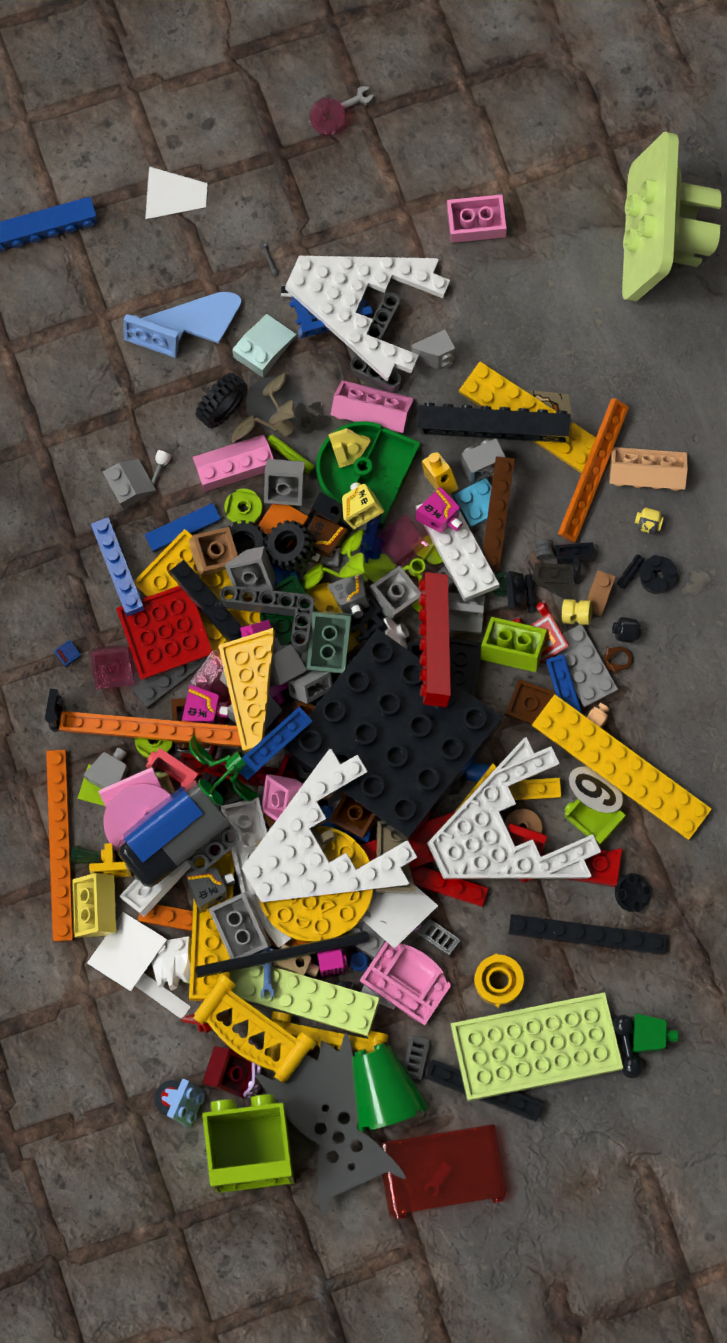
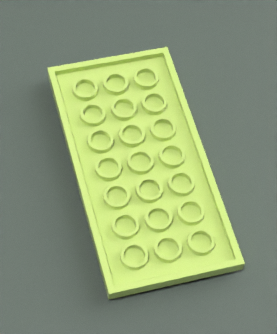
[450,992,623,1102]

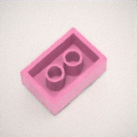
[447,194,506,243]

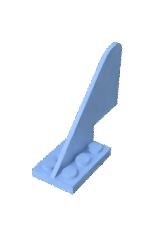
[123,292,241,358]

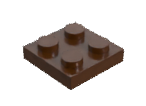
[505,679,555,725]

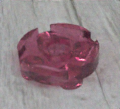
[309,98,347,136]

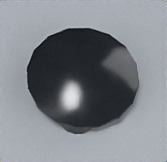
[615,873,652,912]

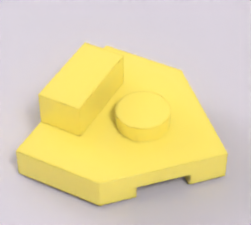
[328,428,370,468]

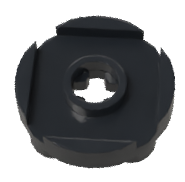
[639,555,677,594]

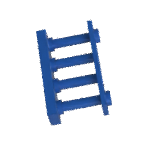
[240,706,312,780]

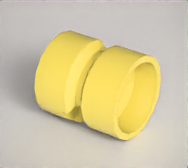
[562,599,592,625]

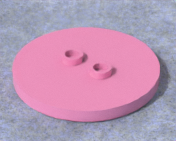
[103,783,171,852]

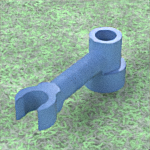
[260,948,274,999]

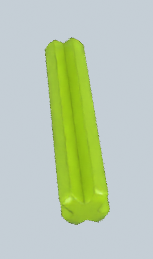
[267,435,314,474]

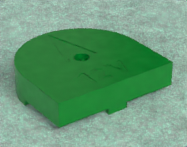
[316,421,420,530]

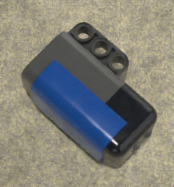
[118,780,239,887]

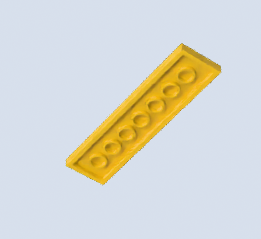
[458,362,596,474]
[189,850,234,1001]

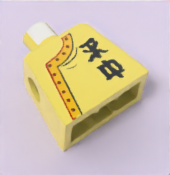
[342,483,384,529]

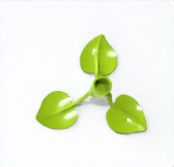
[301,529,368,590]
[364,535,443,612]

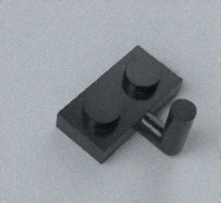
[555,542,595,584]

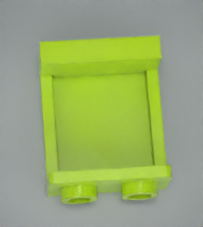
[564,799,626,847]

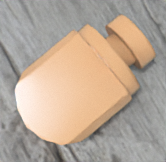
[587,703,610,728]

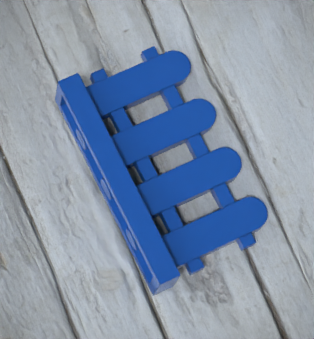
[289,296,372,339]

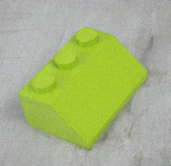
[481,617,547,672]

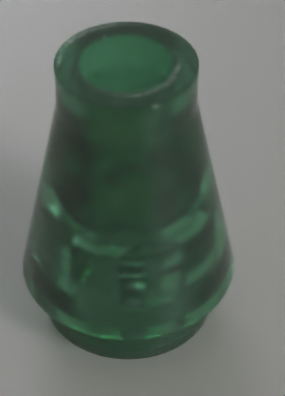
[70,845,99,864]

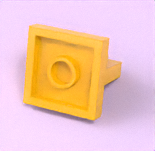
[89,843,132,878]

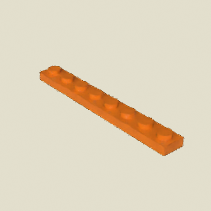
[558,398,629,543]

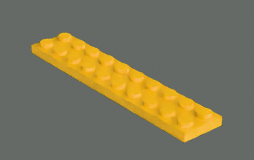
[532,694,711,841]

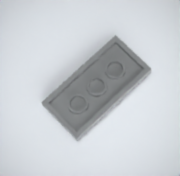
[555,625,618,708]

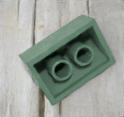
[306,611,352,673]

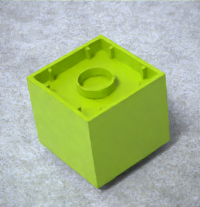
[202,1094,295,1194]

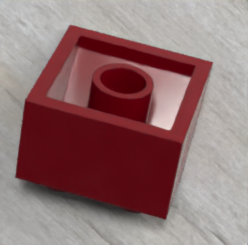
[202,1046,252,1099]

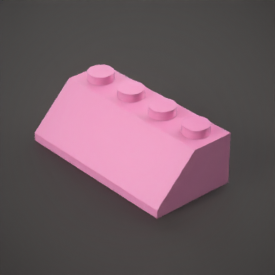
[330,380,414,433]
[193,434,273,492]

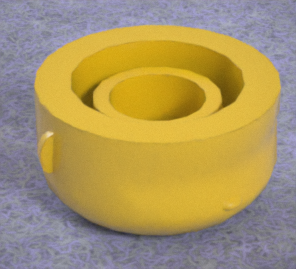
[474,953,524,1008]

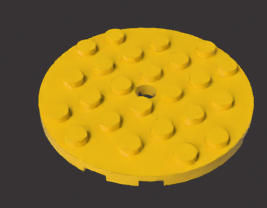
[258,826,374,943]

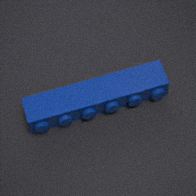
[0,197,98,253]

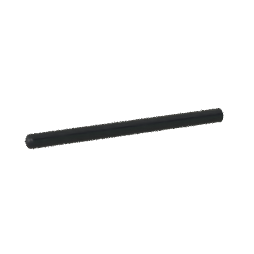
[195,931,370,978]

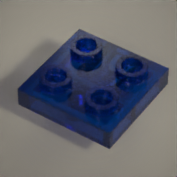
[359,514,384,563]

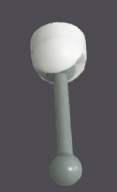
[151,450,172,494]

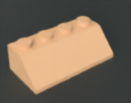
[610,447,688,491]

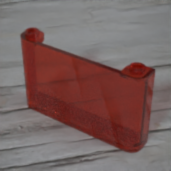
[378,1125,508,1220]

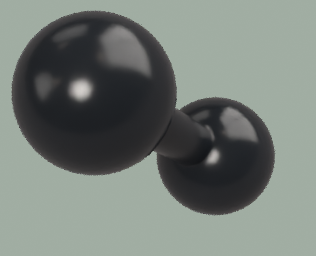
[613,1015,643,1079]

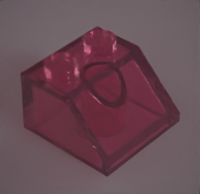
[376,514,429,566]
[90,644,134,690]
[190,650,230,704]

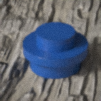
[350,952,369,972]

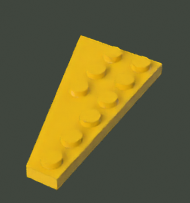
[218,628,275,753]

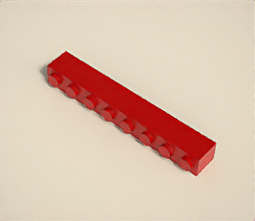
[418,572,451,707]

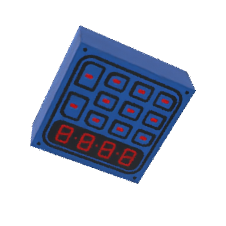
[54,640,81,667]

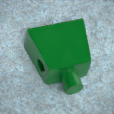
[633,1014,678,1054]

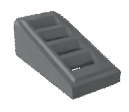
[418,919,461,957]
[404,1036,430,1080]

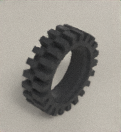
[195,372,248,429]

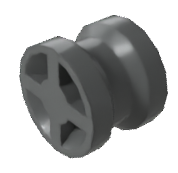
[534,540,555,560]

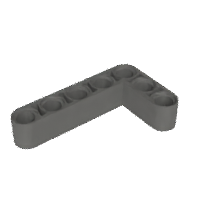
[350,293,401,393]
[220,586,314,653]

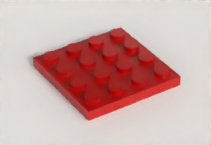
[116,586,214,680]

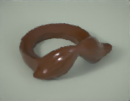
[604,646,632,674]

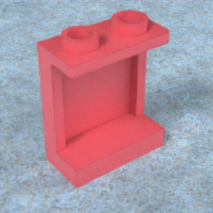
[146,748,198,788]

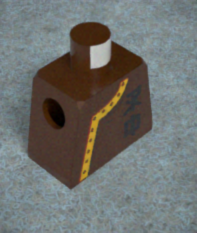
[309,515,348,564]

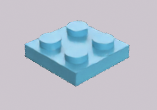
[453,478,492,528]

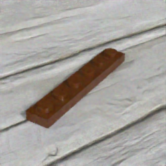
[482,456,515,572]

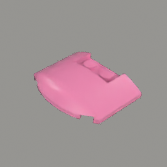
[359,941,451,1025]

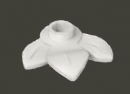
[384,617,409,649]

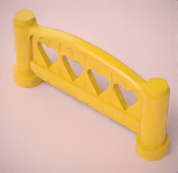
[193,973,317,1084]
[266,1011,389,1062]

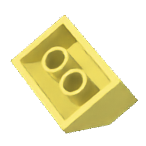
[71,873,116,938]

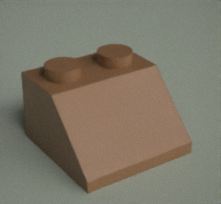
[188,527,238,577]

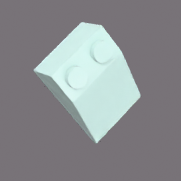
[233,314,297,378]

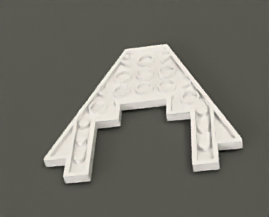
[285,256,450,381]
[427,737,601,879]
[242,748,417,902]

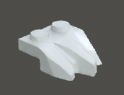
[152,936,192,991]

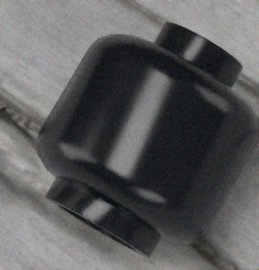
[612,617,641,643]

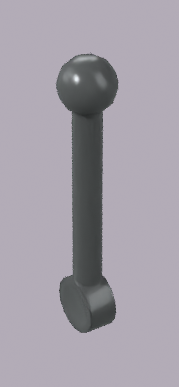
[260,241,278,276]

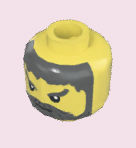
[635,508,664,535]

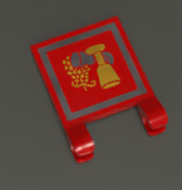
[512,602,570,665]

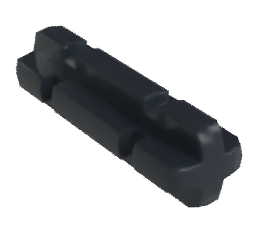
[617,554,644,589]

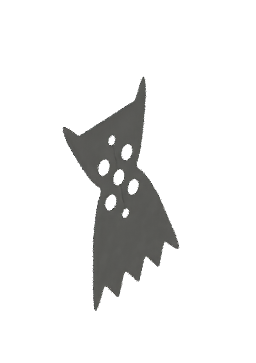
[255,1033,406,1216]

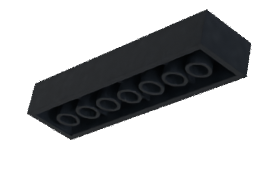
[417,402,572,443]

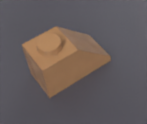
[587,570,616,617]

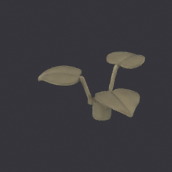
[232,372,295,444]

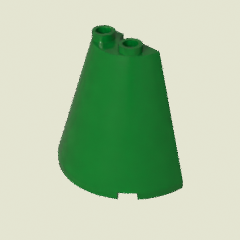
[352,1043,429,1132]

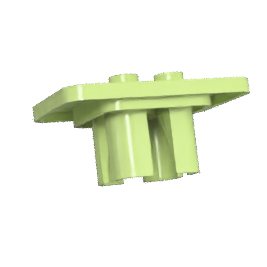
[622,132,721,302]

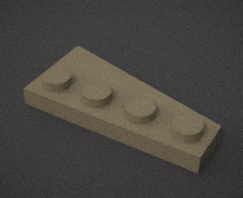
[376,822,416,893]

